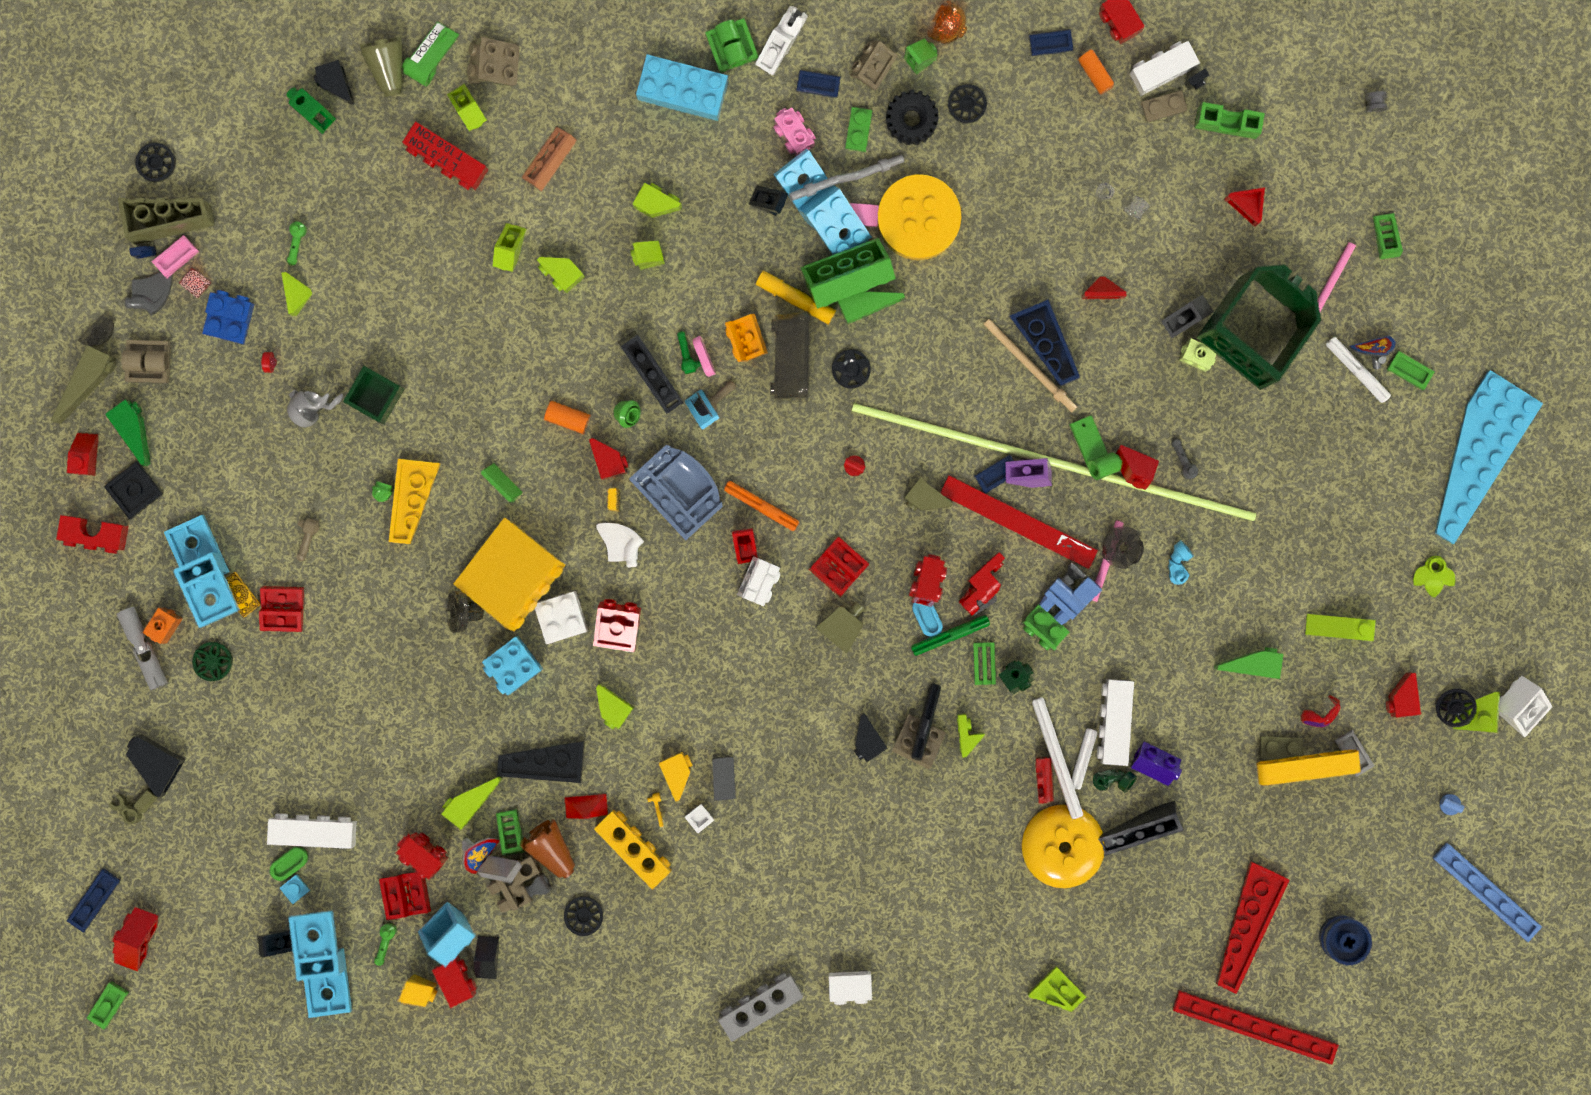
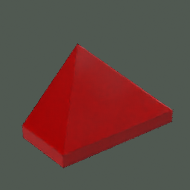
[1082,276,1127,299]
[564,794,608,819]

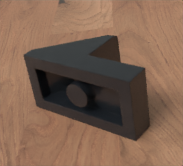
[749,185,788,216]
[258,929,293,958]

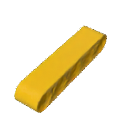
[1256,749,1361,785]

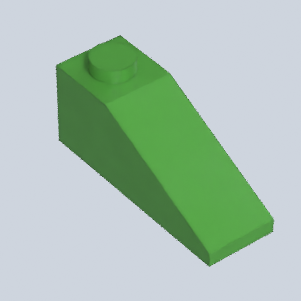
[837,291,905,325]
[1214,647,1284,679]

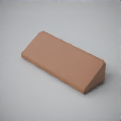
[522,127,577,191]

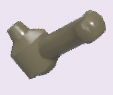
[708,381,736,410]
[296,518,319,561]

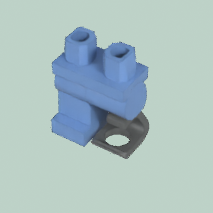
[1039,562,1102,625]

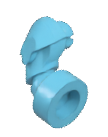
[1168,540,1194,585]

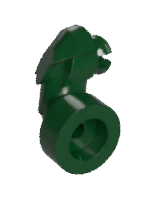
[1093,769,1137,793]

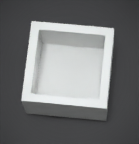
[535,591,588,644]

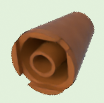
[520,819,575,878]

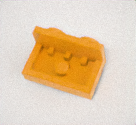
[725,314,768,362]

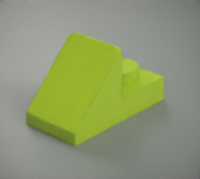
[956,714,985,758]

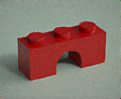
[56,515,128,554]

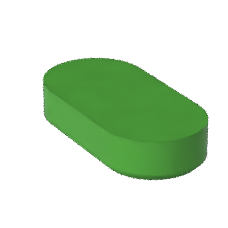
[270,847,308,881]

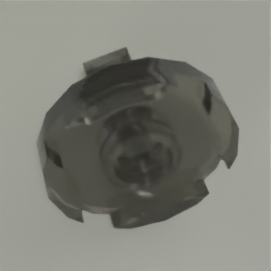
[446,591,485,633]

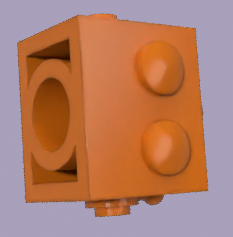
[142,607,183,644]

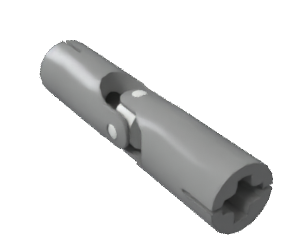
[116,607,168,691]

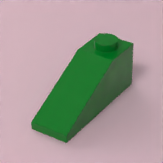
[105,399,151,466]

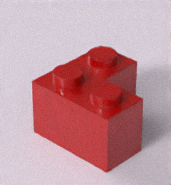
[112,907,159,972]

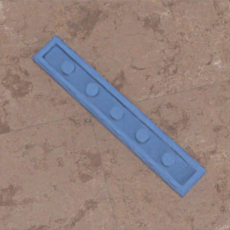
[1433,842,1542,942]

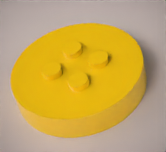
[877,175,961,260]

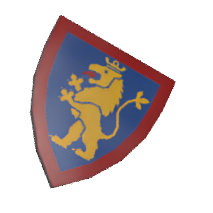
[462,838,500,874]

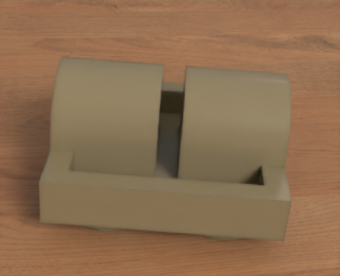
[121,340,171,384]
[892,714,946,769]

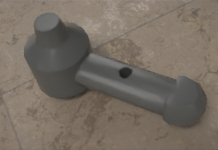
[1171,438,1198,480]

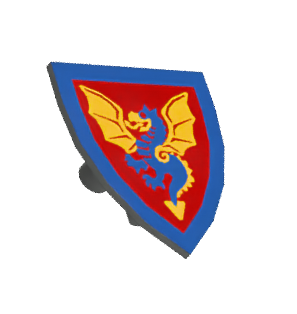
[1350,336,1396,369]

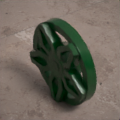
[192,642,233,681]

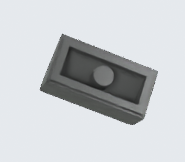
[712,757,736,801]

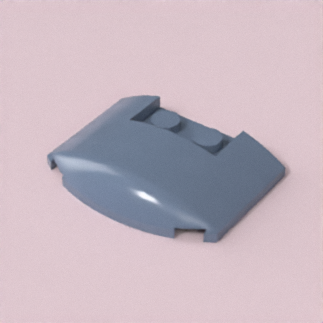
[629,445,723,541]

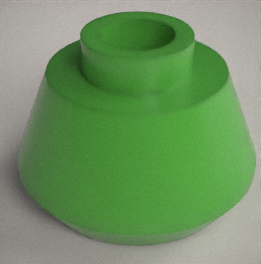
[614,400,641,428]

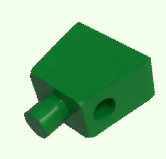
[286,87,336,134]

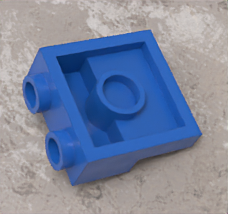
[202,290,255,344]

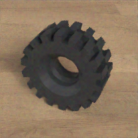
[886,90,939,146]

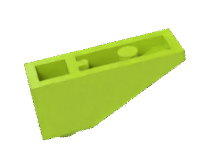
[1305,614,1376,641]
[441,777,503,830]

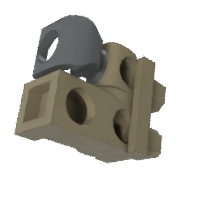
[487,855,552,913]

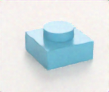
[280,874,310,904]

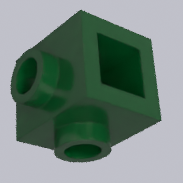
[999,661,1035,694]

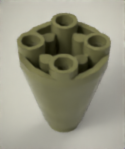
[359,37,403,97]

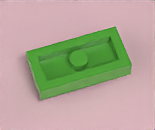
[845,107,872,152]
[86,981,129,1029]

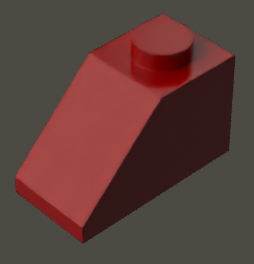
[66,433,99,476]
[589,438,629,480]
[1115,445,1159,490]
[1386,672,1421,718]

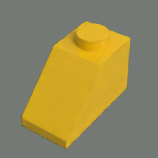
[659,752,693,802]
[398,974,438,1007]

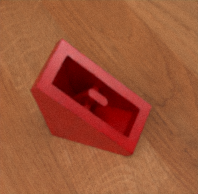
[732,528,758,564]

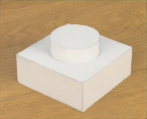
[685,803,714,833]

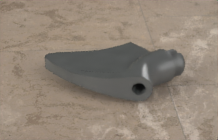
[125,272,172,316]

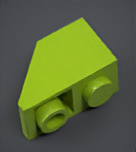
[632,183,682,218]
[630,241,665,270]
[537,257,585,294]

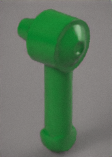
[677,331,702,375]

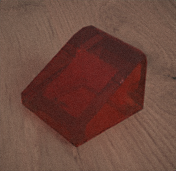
[179,268,211,298]

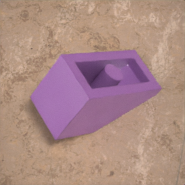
[1006,458,1052,488]

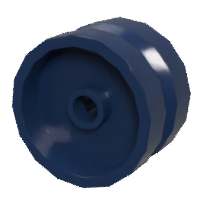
[1319,915,1372,966]

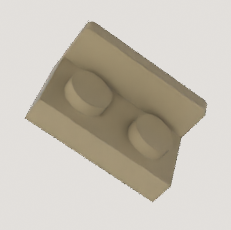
[850,41,898,90]

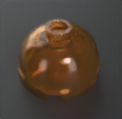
[928,0,967,44]

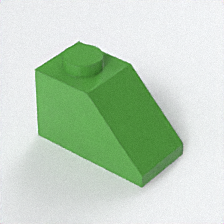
[904,39,938,75]

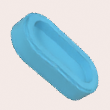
[912,603,942,637]

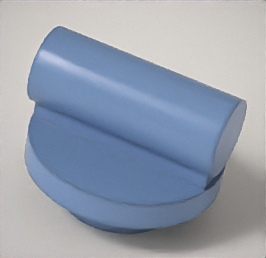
[1439,794,1464,815]

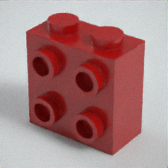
[909,554,947,607]
[396,832,448,880]

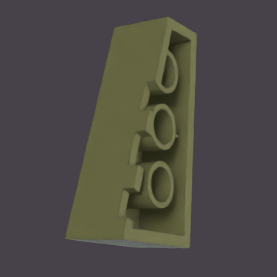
[118,198,215,245]

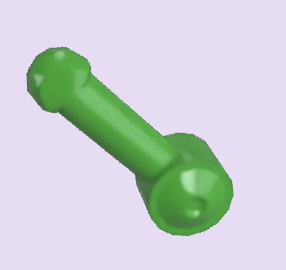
[287,222,307,265]
[374,923,397,966]

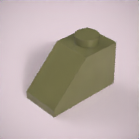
[904,478,953,511]

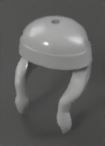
[287,390,343,428]

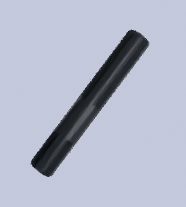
[911,683,941,761]

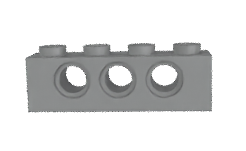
[718,973,804,1042]

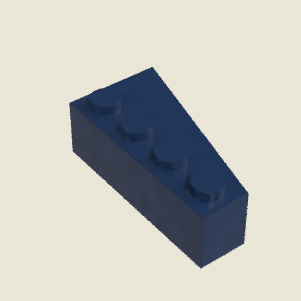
[1009,300,1080,387]

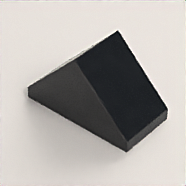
[474,936,499,979]

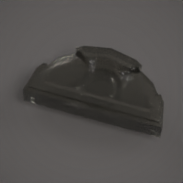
[77,311,114,347]

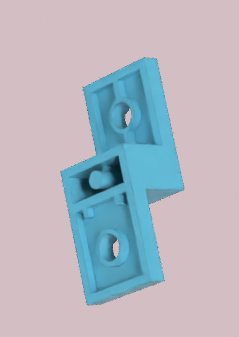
[773,149,872,255]
[164,515,240,628]
[289,910,352,1018]

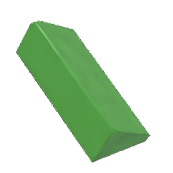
[481,464,523,503]

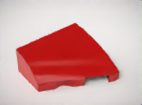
[1035,757,1054,804]

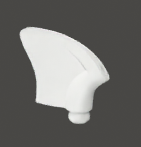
[596,523,644,568]

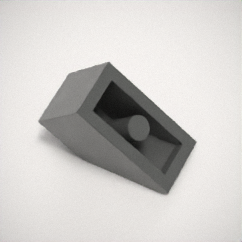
[1161,294,1214,338]

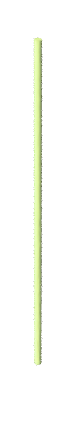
[852,403,1256,521]

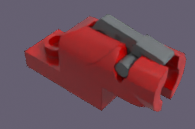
[958,552,1005,616]

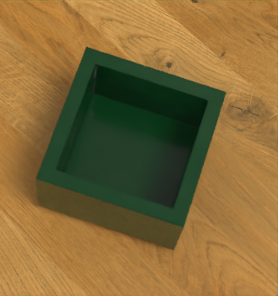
[343,366,405,425]

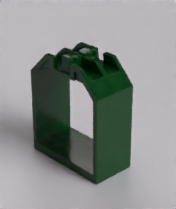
[1196,264,1321,390]

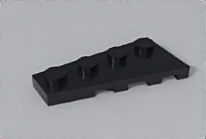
[497,741,585,783]

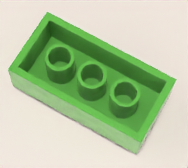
[800,238,896,309]

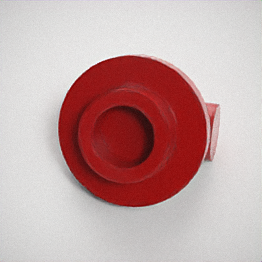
[844,455,866,476]

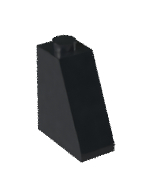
[126,735,186,798]

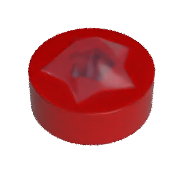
[261,352,277,373]

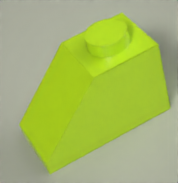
[447,84,487,131]
[492,223,526,272]
[596,684,634,730]

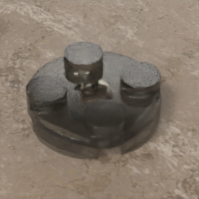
[1102,526,1144,569]

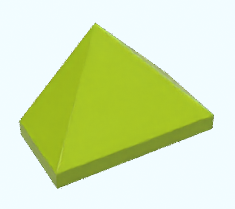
[281,272,312,316]

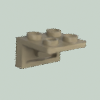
[467,37,519,86]

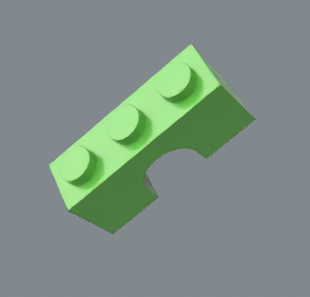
[1194,102,1265,139]

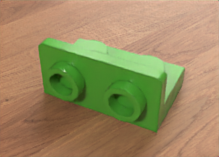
[1021,604,1069,651]

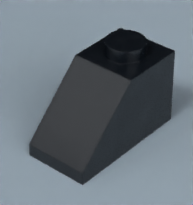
[314,60,355,105]
[854,712,888,762]

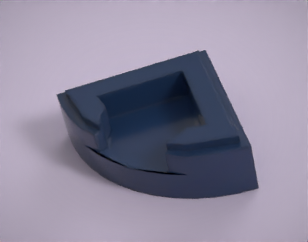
[129,246,157,259]

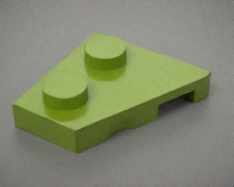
[1028,966,1086,1012]

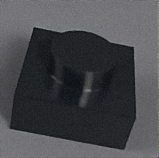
[1184,68,1209,91]

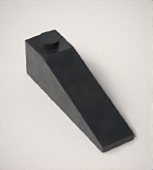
[618,330,684,414]
[1098,800,1184,856]

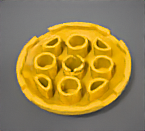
[1022,804,1105,888]

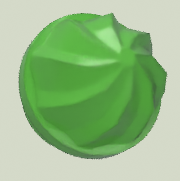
[372,481,393,502]

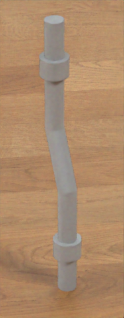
[789,155,904,201]

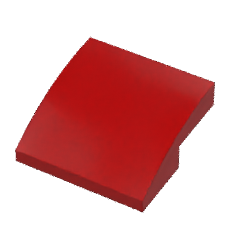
[809,536,869,597]
[259,586,304,632]
[379,872,431,920]

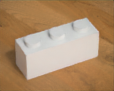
[1130,41,1200,96]

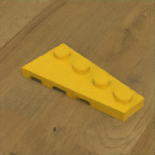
[389,459,441,544]

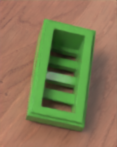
[1373,213,1403,259]
[496,809,525,856]

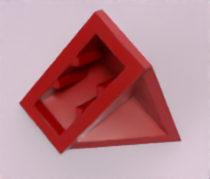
[1224,187,1265,227]

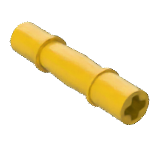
[756,270,836,325]

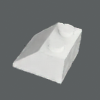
[1499,676,1553,737]

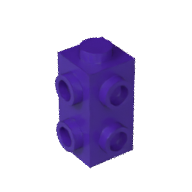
[1131,741,1182,786]

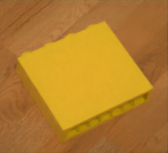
[454,517,565,632]

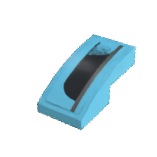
[685,389,720,430]

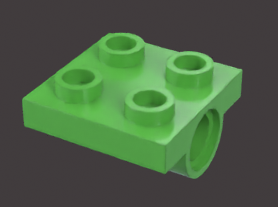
[705,18,759,73]

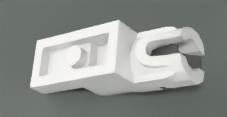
[755,6,808,76]

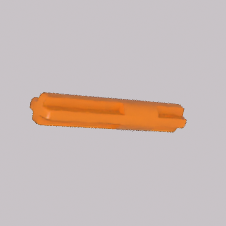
[724,481,799,531]

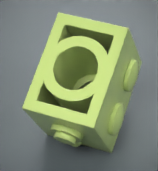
[1179,338,1217,372]

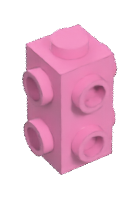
[773,107,816,156]

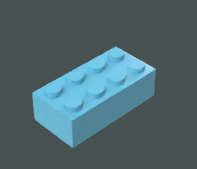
[636,54,729,121]

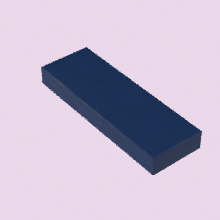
[66,868,121,933]

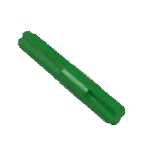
[911,615,990,656]

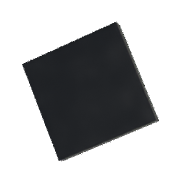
[104,461,163,520]

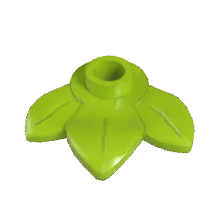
[1413,556,1455,598]

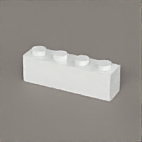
[1097,679,1134,766]
[267,813,357,849]

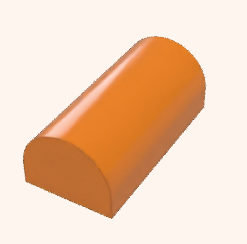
[1078,49,1114,95]
[544,401,591,435]

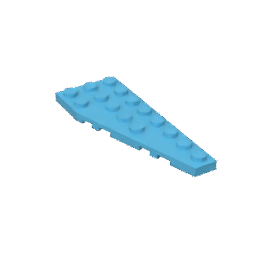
[1435,370,1543,544]

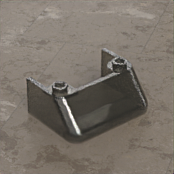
[770,313,810,402]

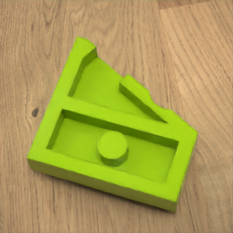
[1453,692,1500,733]

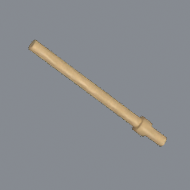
[983,319,1077,413]

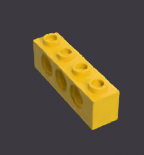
[594,810,671,890]

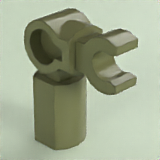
[109,788,158,824]

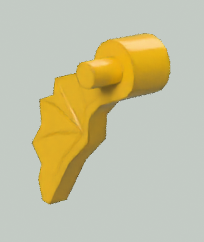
[647,792,664,827]

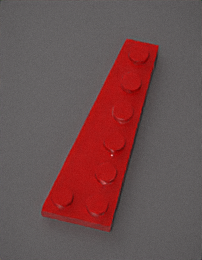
[1216,861,1290,994]

